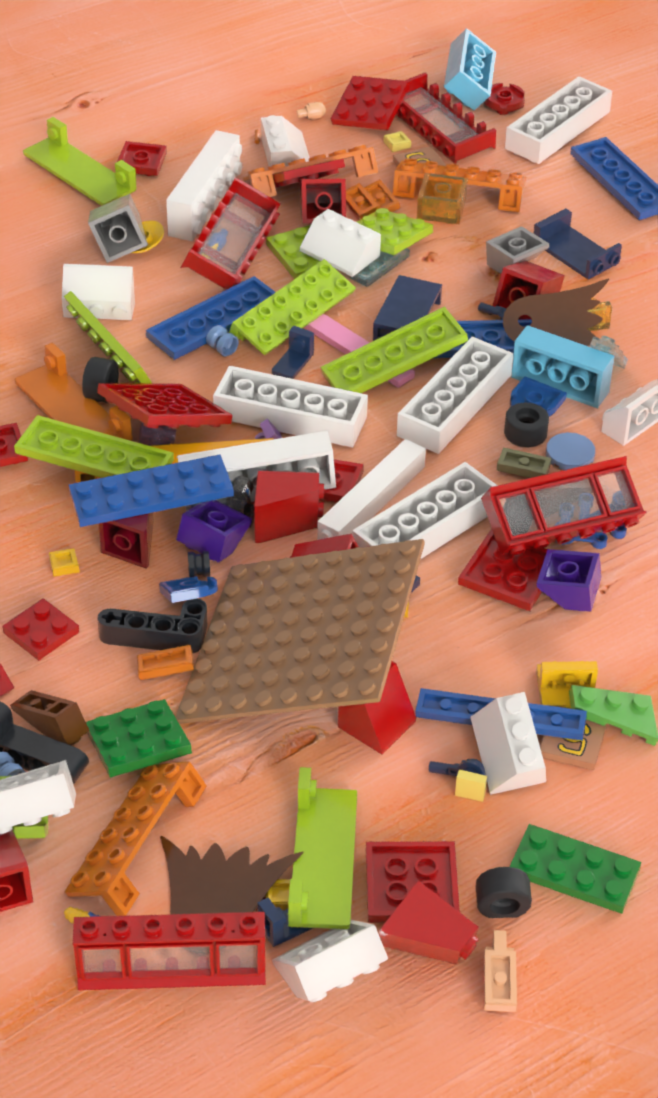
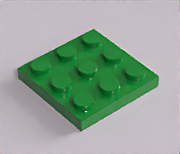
[86,699,192,778]

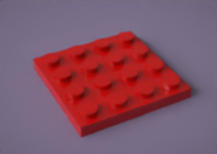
[97,383,233,428]

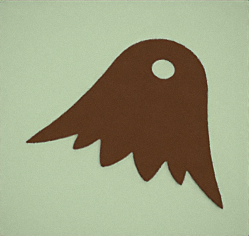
[503,278,609,346]
[160,836,304,952]

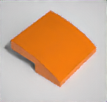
[346,179,401,219]

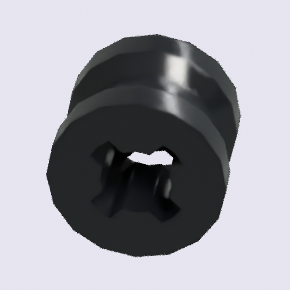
[187,551,210,577]

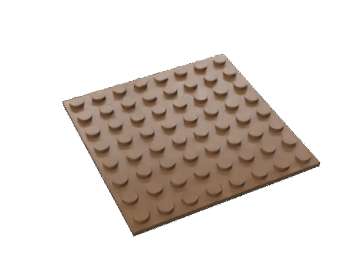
[175,539,425,724]

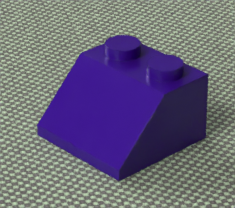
[176,500,252,562]
[536,549,602,612]

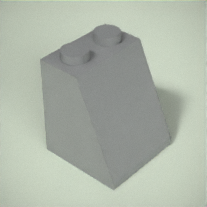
[88,194,148,263]

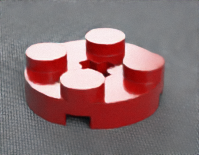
[484,83,525,115]

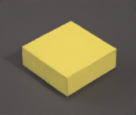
[383,131,411,152]
[455,770,487,802]

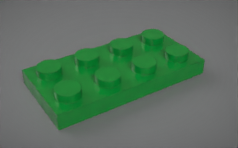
[509,824,642,914]

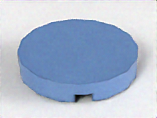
[546,432,595,470]

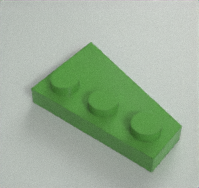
[569,685,658,746]

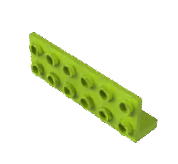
[23,117,137,206]
[229,259,356,355]
[288,767,357,929]

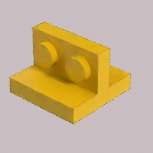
[536,661,598,709]

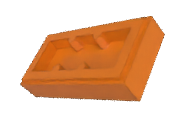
[137,645,194,680]

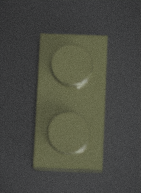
[497,447,552,478]

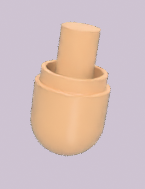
[297,102,326,120]

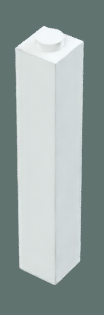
[317,439,426,540]

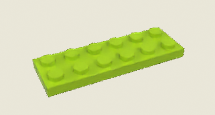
[64,291,152,383]
[321,306,468,393]
[14,415,174,478]

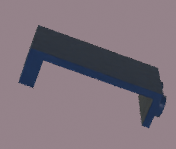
[533,208,622,279]
[373,275,442,341]

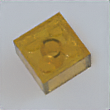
[417,173,468,224]

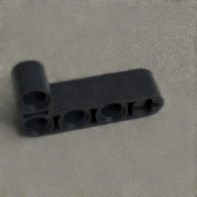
[97,598,207,653]
[0,701,89,784]

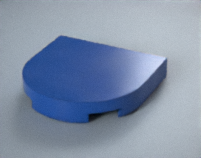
[510,376,567,417]
[159,576,218,603]

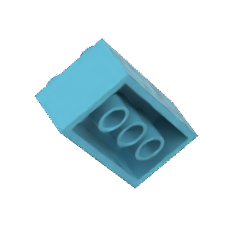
[444,28,496,111]
[511,325,614,409]

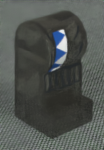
[226,476,255,528]

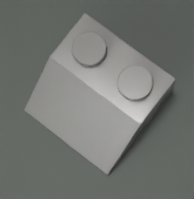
[486,226,549,274]

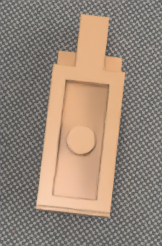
[484,930,517,1012]

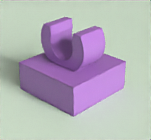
[255,418,282,439]

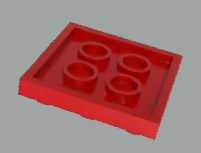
[330,76,410,130]
[272,159,345,188]
[458,529,548,611]
[366,841,460,923]

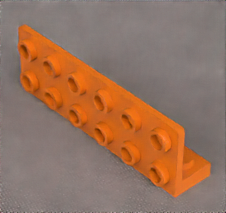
[243,145,379,197]
[393,158,527,212]
[15,342,132,441]
[64,761,207,916]

